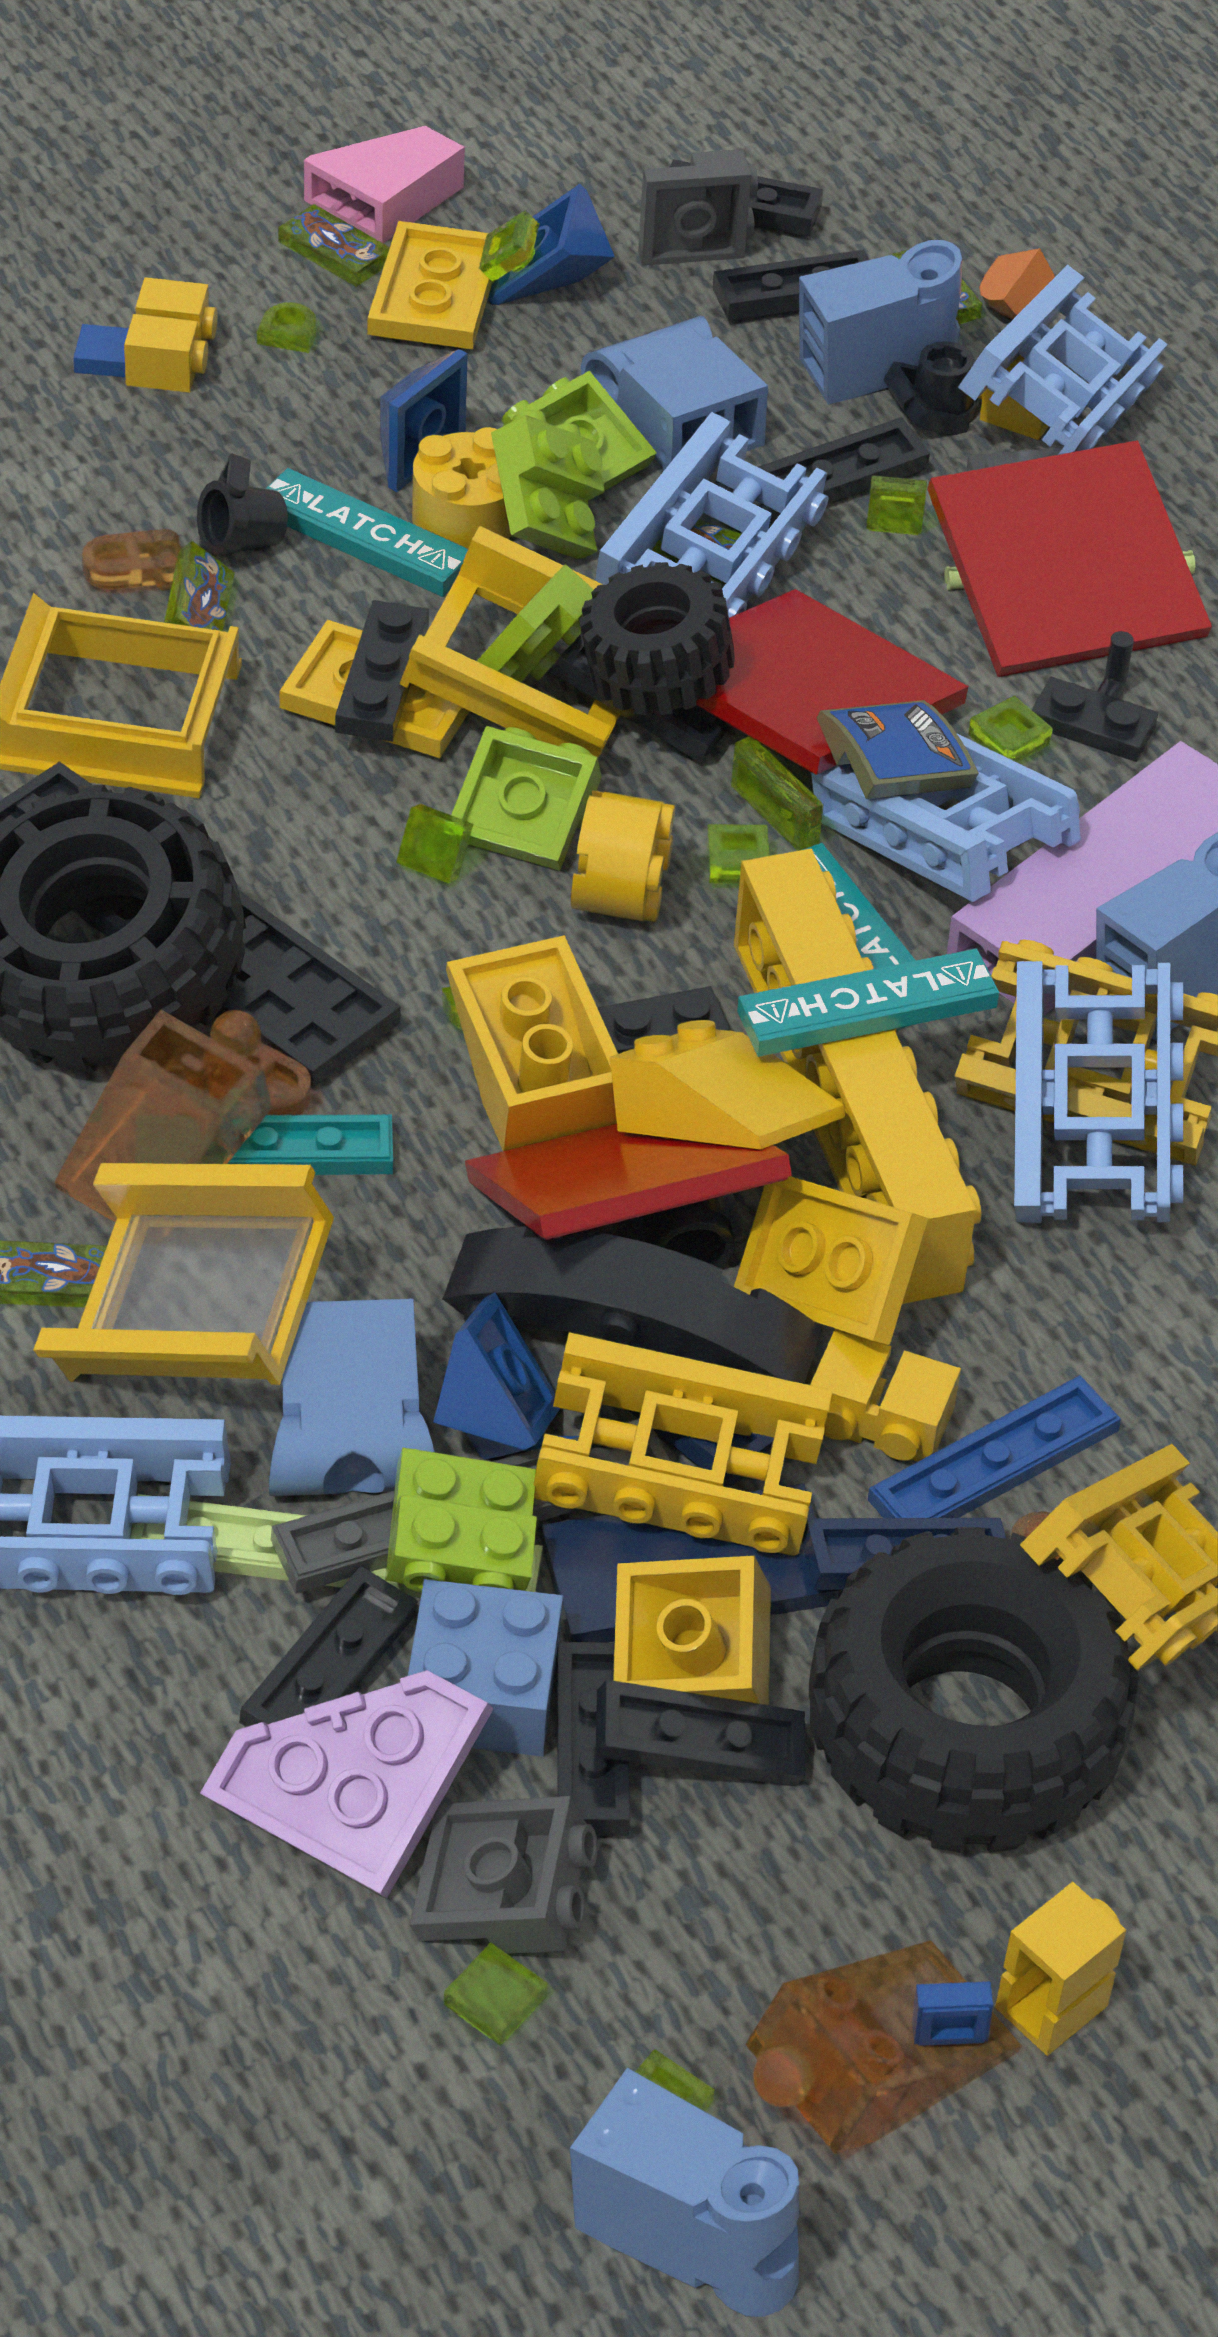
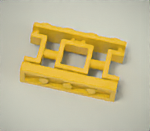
[955,939,1218,1166]
[533,1332,833,1556]
[1020,1444,1218,1671]

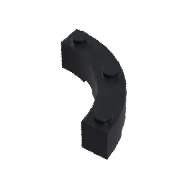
[442,1227,822,1384]

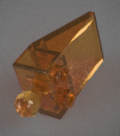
[55,1010,273,1247]
[745,1940,1022,2154]

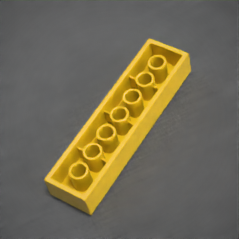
[734,848,981,1304]

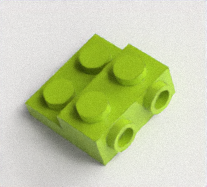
[501,370,657,490]
[491,410,605,559]
[477,564,594,682]
[446,726,602,871]
[385,1447,537,1592]

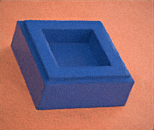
[73,324,129,377]
[912,1981,993,2046]

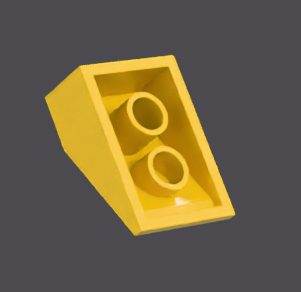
[446,935,618,1151]
[610,1020,845,1150]

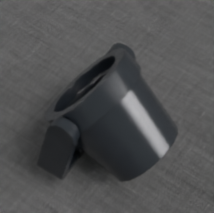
[884,341,978,436]
[196,453,288,558]
[631,1193,745,1268]

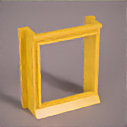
[400,526,620,759]
[0,593,242,798]

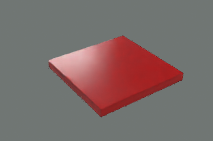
[927,440,1212,677]
[696,589,969,775]
[465,1123,792,1240]

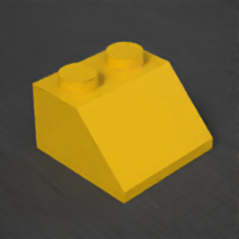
[613,1556,771,1705]

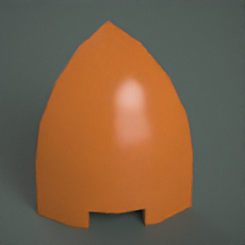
[979,248,1055,319]

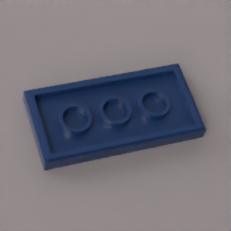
[540,1483,839,1643]

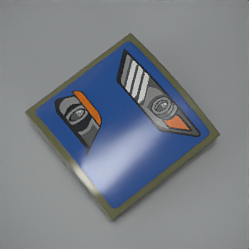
[816,700,979,799]

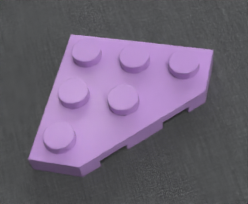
[200,1670,494,1898]

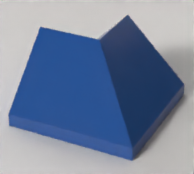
[488,184,615,305]
[380,349,468,492]
[433,1292,560,1460]

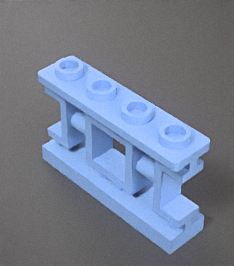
[958,264,1168,455]
[595,412,829,618]
[811,734,1081,902]
[1014,961,1183,1223]
[0,1416,231,1595]

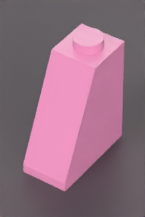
[304,126,465,244]

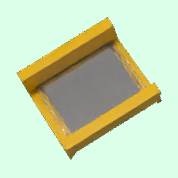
[33,1163,334,1385]

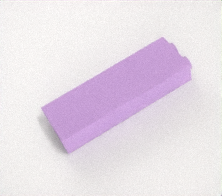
[947,741,1218,1016]

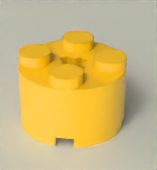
[412,427,511,549]
[571,790,675,922]

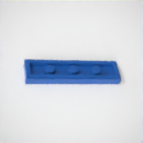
[868,1375,1121,1518]

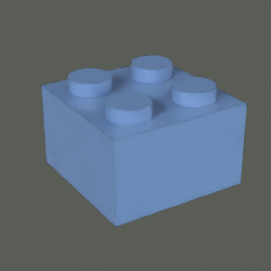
[408,1579,563,1757]

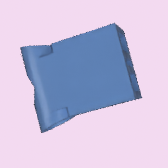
[799,240,962,404]
[580,316,768,470]
[1096,832,1218,1041]
[269,1299,434,1496]
[570,2068,799,2317]

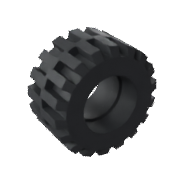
[580,562,735,715]

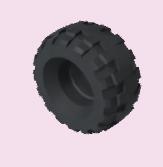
[0,785,246,1073]
[809,1527,1139,1853]

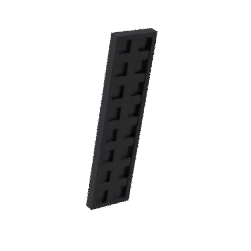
[0,761,401,1088]

